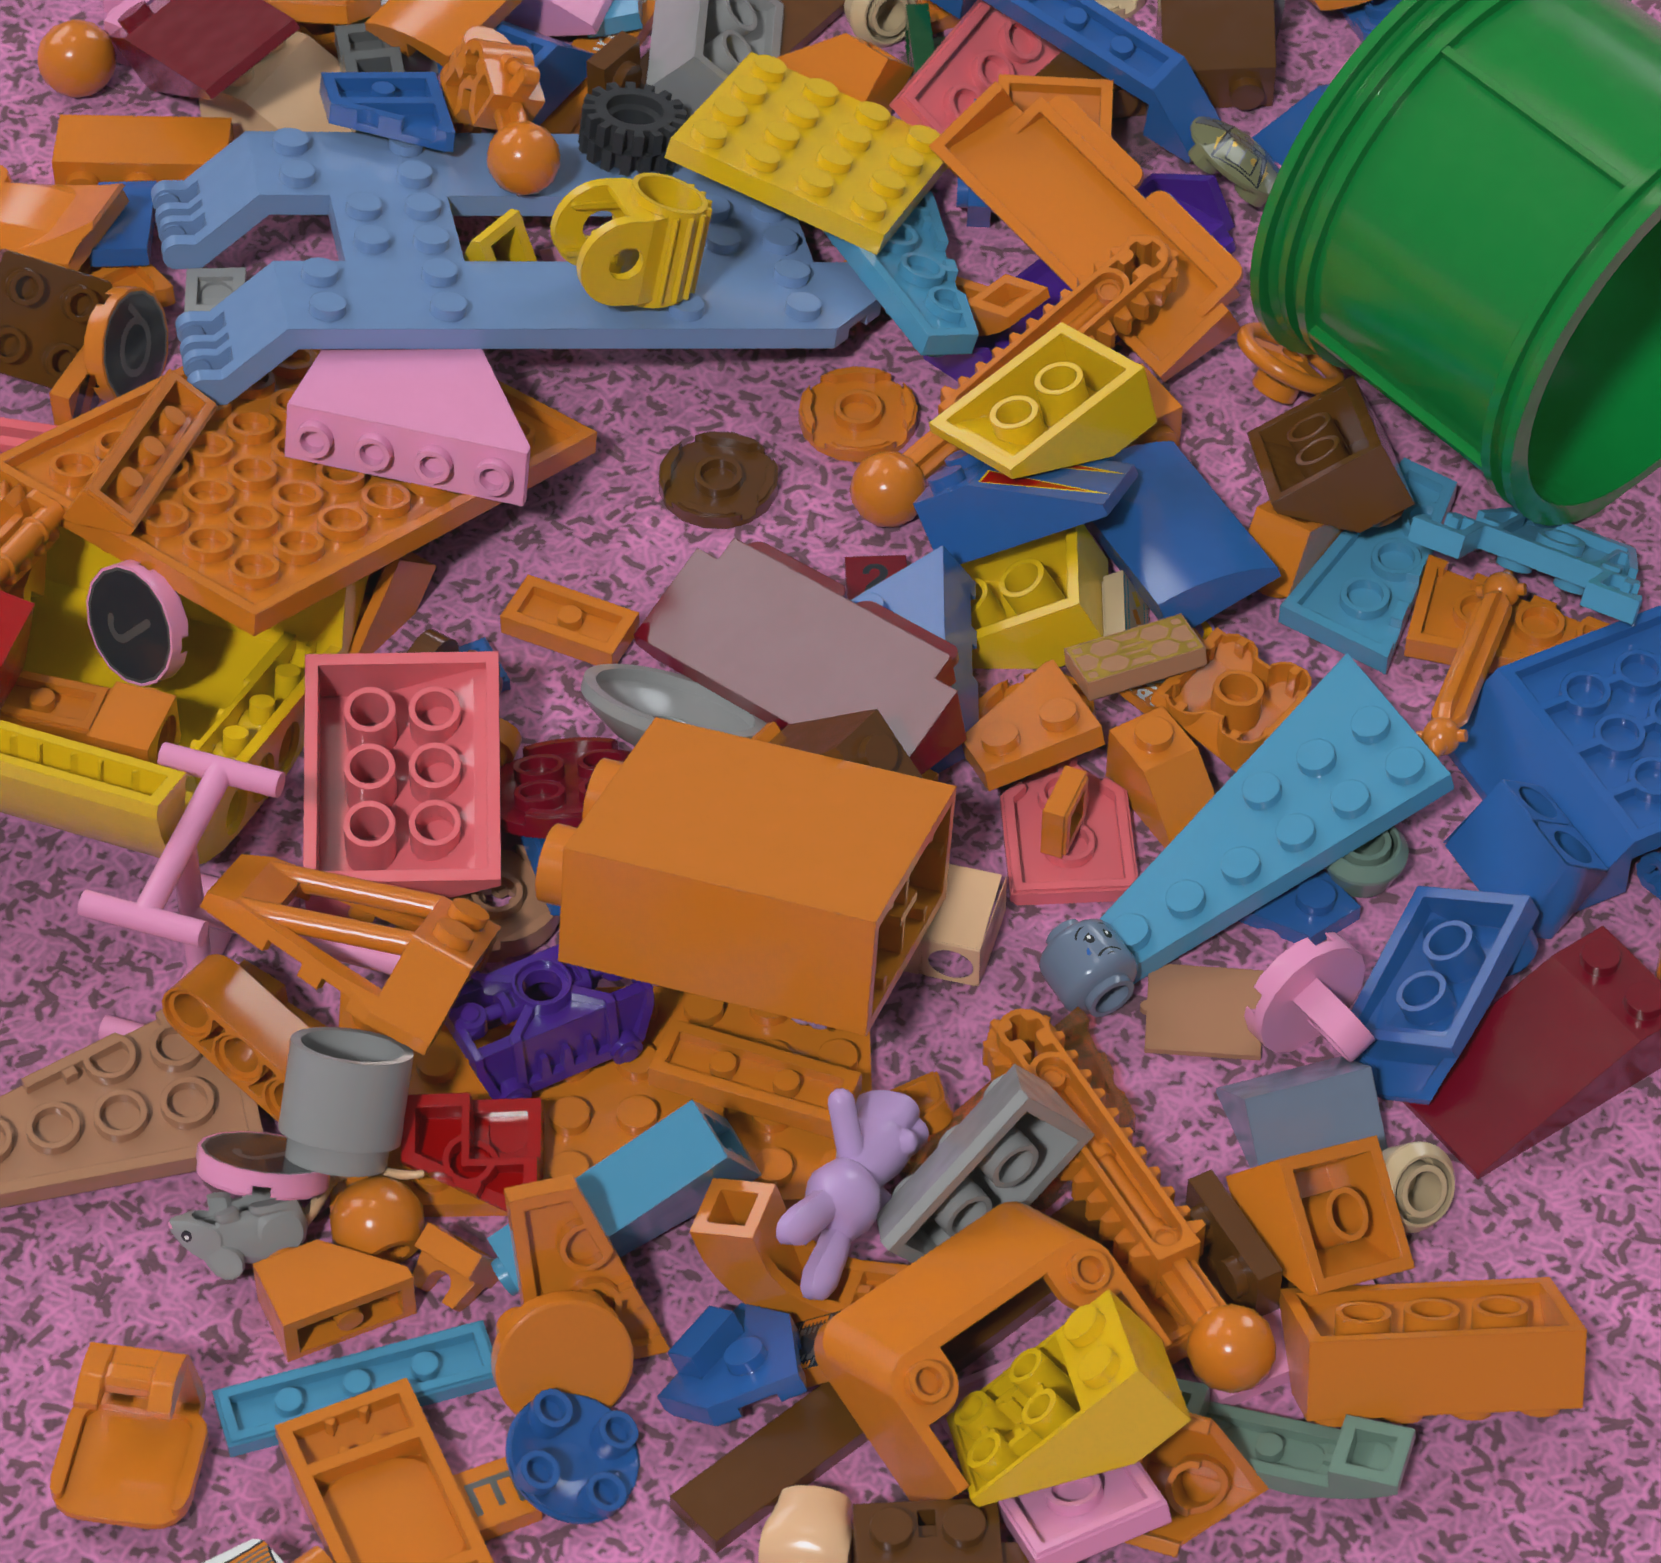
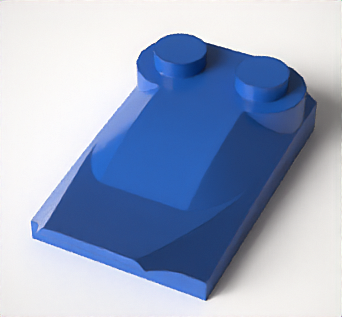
[1351,886,1539,1105]

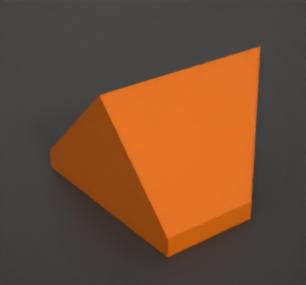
[1124,1412,1269,1558]

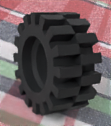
[578,82,687,176]

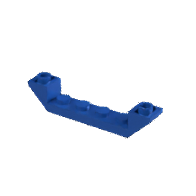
[930,0,1221,164]

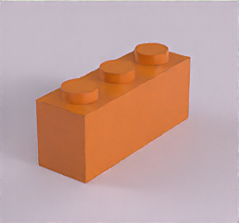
[52,114,234,185]

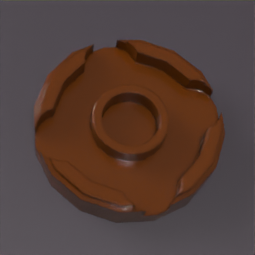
[659,431,778,529]

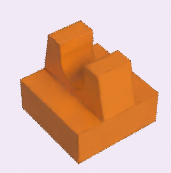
[412,1222,499,1312]

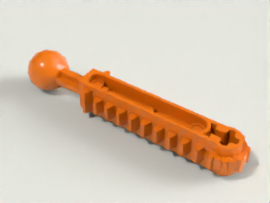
[849,234,1179,527]
[982,1008,1276,1394]

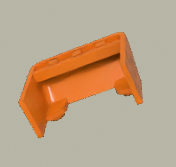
[814,1202,1172,1501]

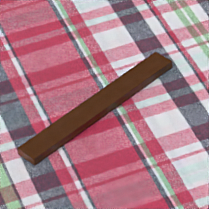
[670,1199,1114,1554]

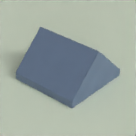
[1216,1056,1388,1168]

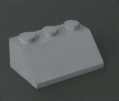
[646,0,784,121]
[877,1064,1095,1263]

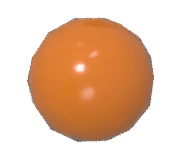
[38,19,117,98]
[330,1175,425,1264]

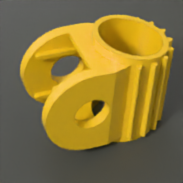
[550,173,713,308]

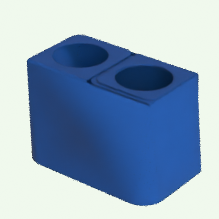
[1443,779,1609,939]

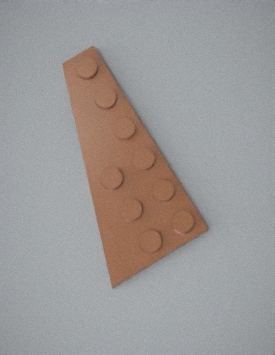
[0,1009,263,1208]

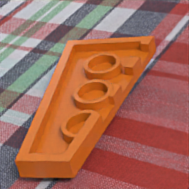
[1404,554,1610,674]

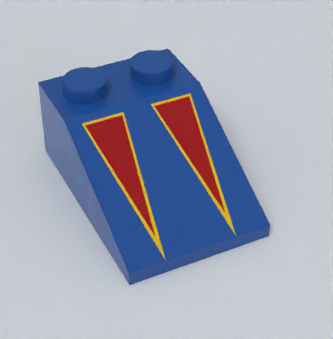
[913,450,1139,564]

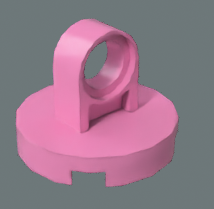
[1244,932,1375,1063]

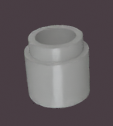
[278,1027,414,1177]

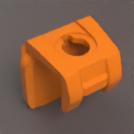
[50,1341,209,1529]

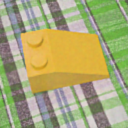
[929,322,1157,479]
[960,524,1108,669]

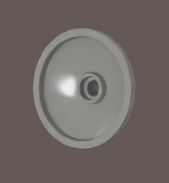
[581,664,767,746]

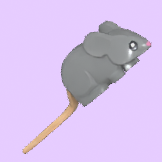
[168,1167,425,1280]

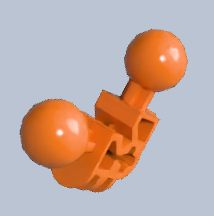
[440,26,560,196]

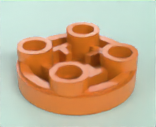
[491,1289,634,1415]

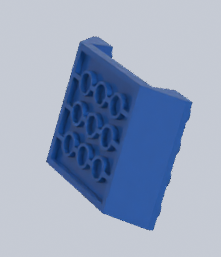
[1448,605,1661,913]

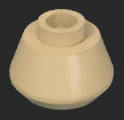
[844,0,917,48]
[1382,1141,1455,1233]

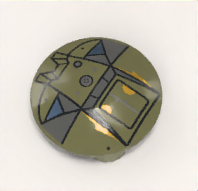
[1188,116,1279,207]

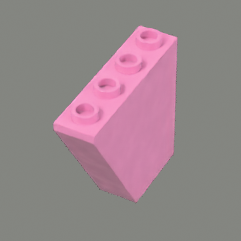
[285,349,530,506]

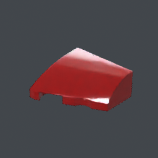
[401,1093,545,1212]

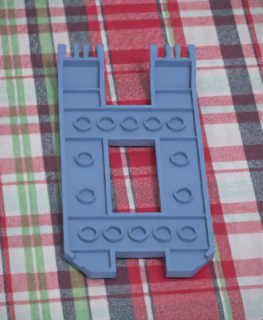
[151,128,881,405]

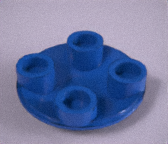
[505,1389,640,1524]

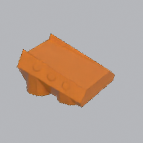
[1150,627,1312,772]

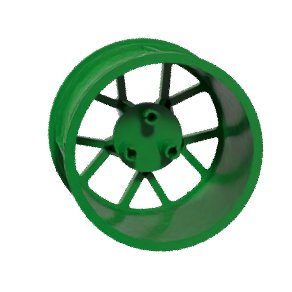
[1250,0,1661,526]

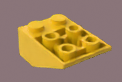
[946,1289,1191,1507]

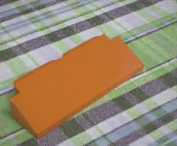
[929,81,1244,382]

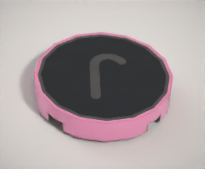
[86,559,189,687]
[196,1131,332,1201]

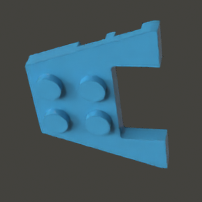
[1407,507,1642,625]

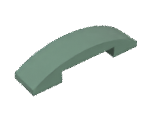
[1176,1378,1415,1499]

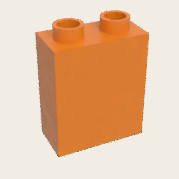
[535,717,957,1036]

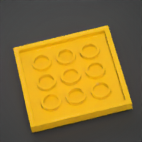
[664,52,948,255]

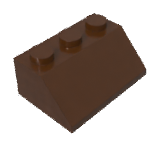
[1247,375,1415,533]

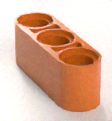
[162,954,309,1122]

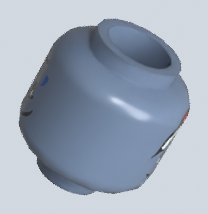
[1039,918,1138,1017]

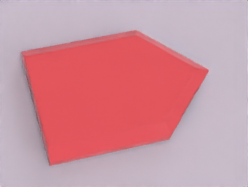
[1000,757,1138,906]

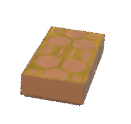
[1064,613,1207,701]

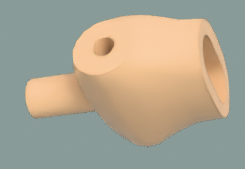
[758,1485,853,1563]

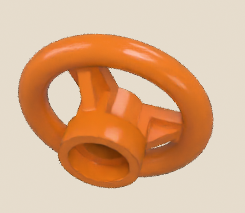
[1237,322,1345,404]

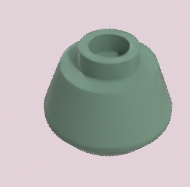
[1326,826,1409,898]

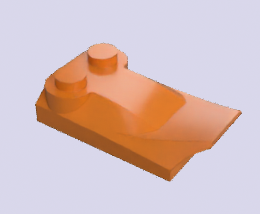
[0,165,129,271]

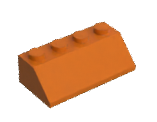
[1279,1277,1587,1427]

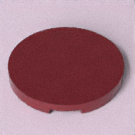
[500,737,631,839]

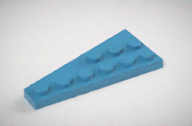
[822,191,979,357]
[1100,653,1454,984]

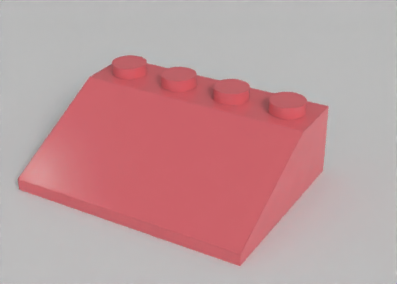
[303,651,501,918]

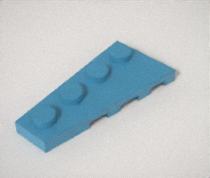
[1278,457,1457,674]

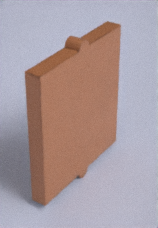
[1140,964,1264,1060]

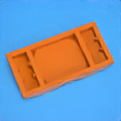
[274,1377,494,1563]

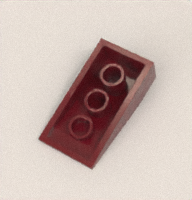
[109,0,300,100]
[1403,926,1661,1180]

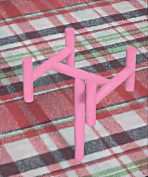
[78,742,401,1039]

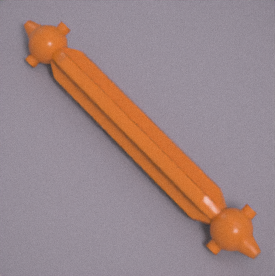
[1416,569,1527,758]

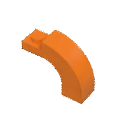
[689,1178,909,1323]

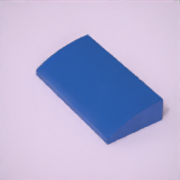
[1084,441,1281,628]

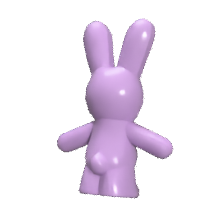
[776,1088,929,1300]

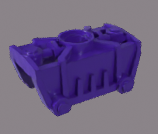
[444,944,655,1099]

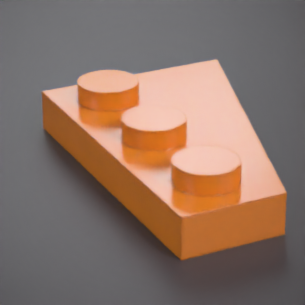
[504,1174,670,1360]

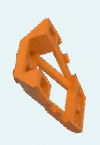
[200,854,501,1055]

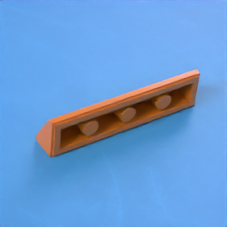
[62,368,218,536]

